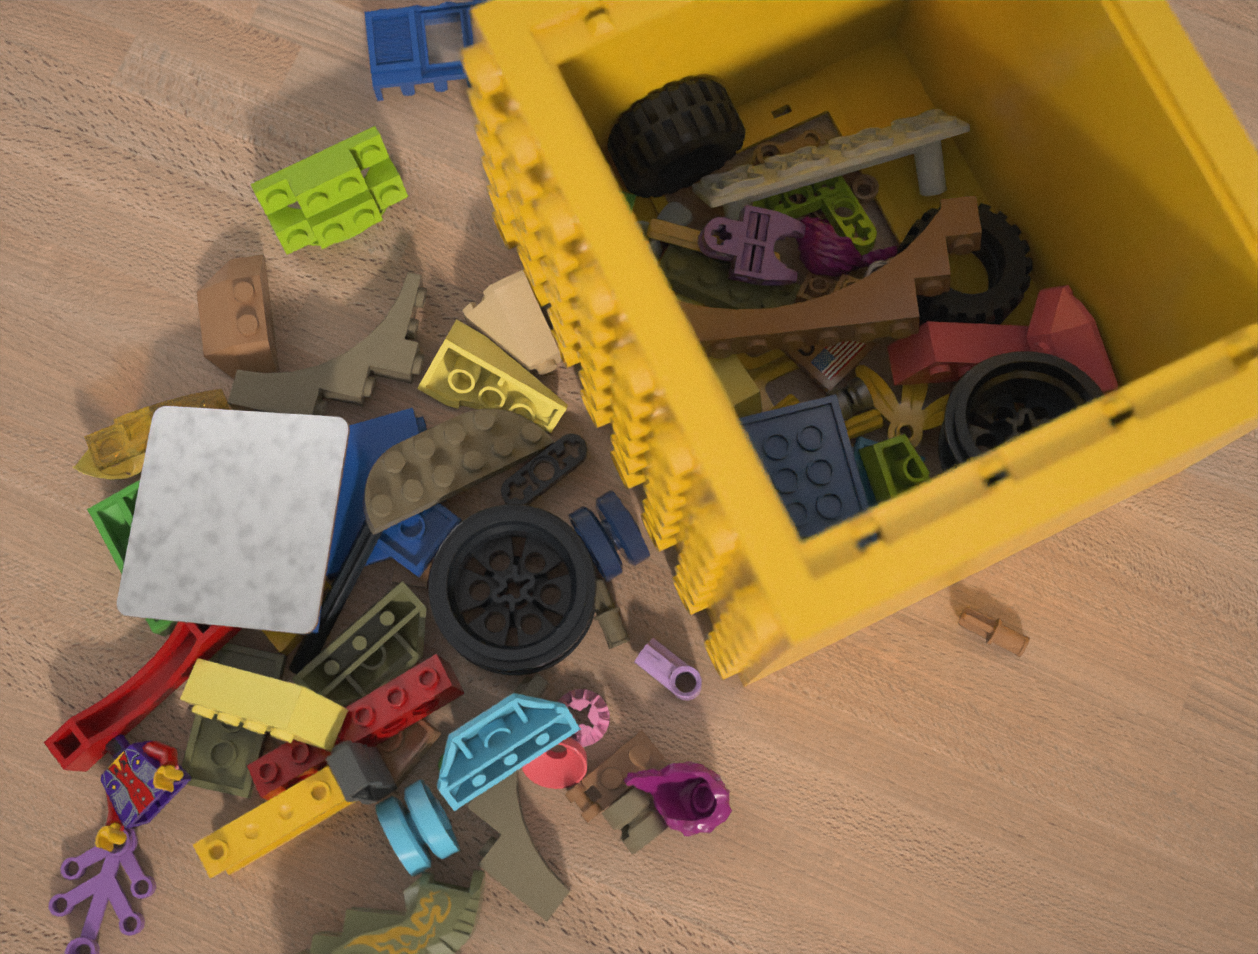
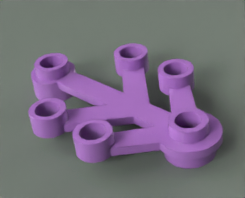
[49,827,156,954]

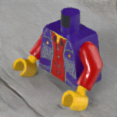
[95,735,192,852]

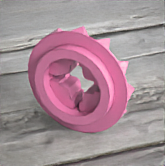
[558,689,610,747]

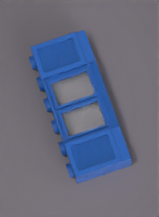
[364,0,490,101]

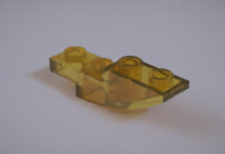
[84,388,231,471]

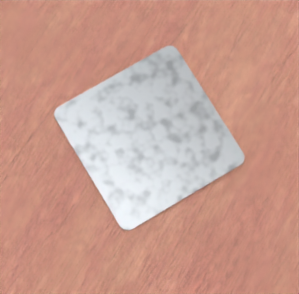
[117,406,350,634]

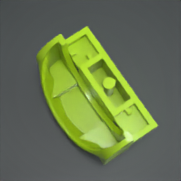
[250,126,409,255]

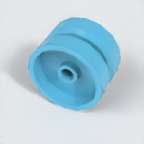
[375,779,460,877]

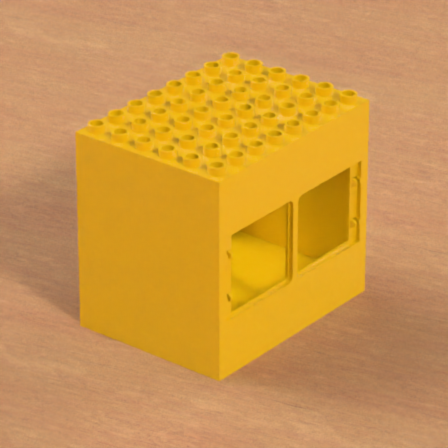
[460,0,1258,687]

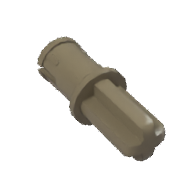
[594,578,630,649]

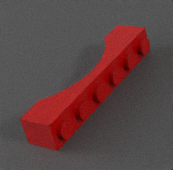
[43,622,243,772]

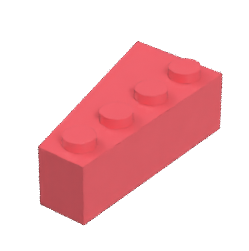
[887,321,1031,386]

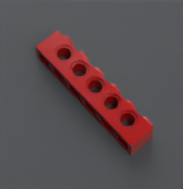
[247,654,465,800]

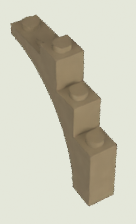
[228,272,427,416]
[467,673,571,922]

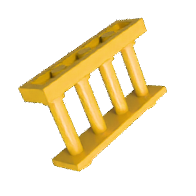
[192,766,357,878]

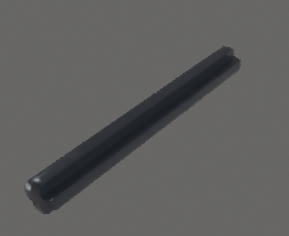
[289,519,383,674]

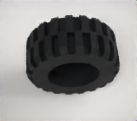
[607,79,746,198]
[897,203,1033,325]

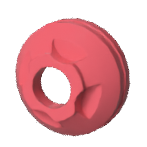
[522,737,588,789]

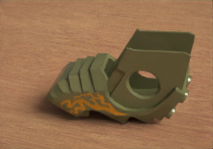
[297,870,485,954]

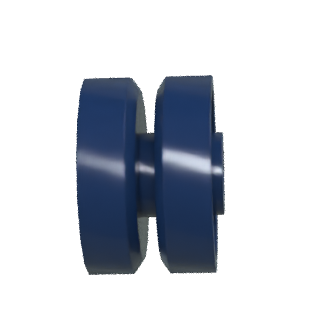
[568,490,650,582]

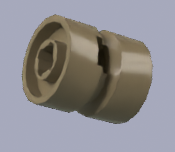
[602,787,669,855]

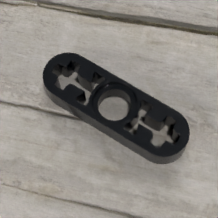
[501,434,587,505]

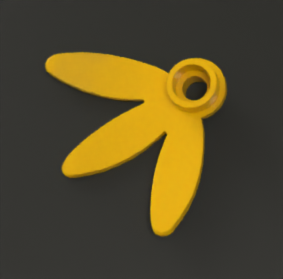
[855,365,950,448]

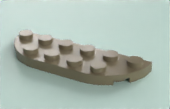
[363,409,554,535]

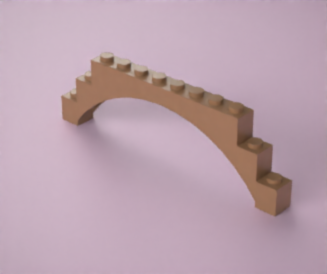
[676,195,982,359]

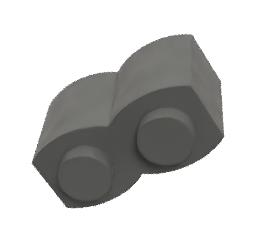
[326,740,398,804]

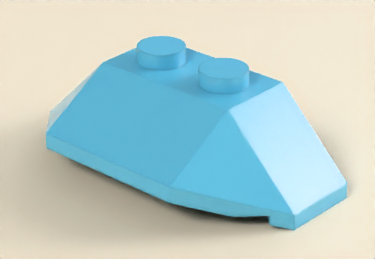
[437,693,580,811]

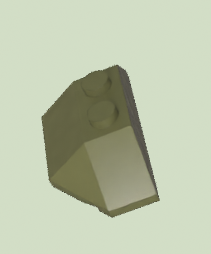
[292,581,427,706]

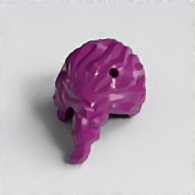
[795,216,898,277]
[624,761,732,837]

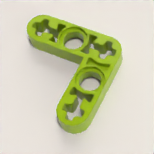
[753,176,877,255]

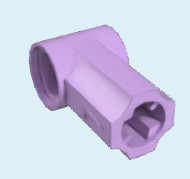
[634,638,702,701]

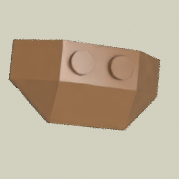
[197,254,279,379]

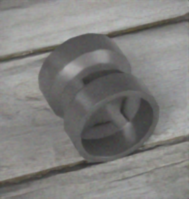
[826,377,873,421]

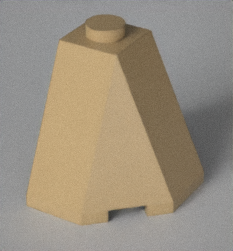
[463,270,561,375]

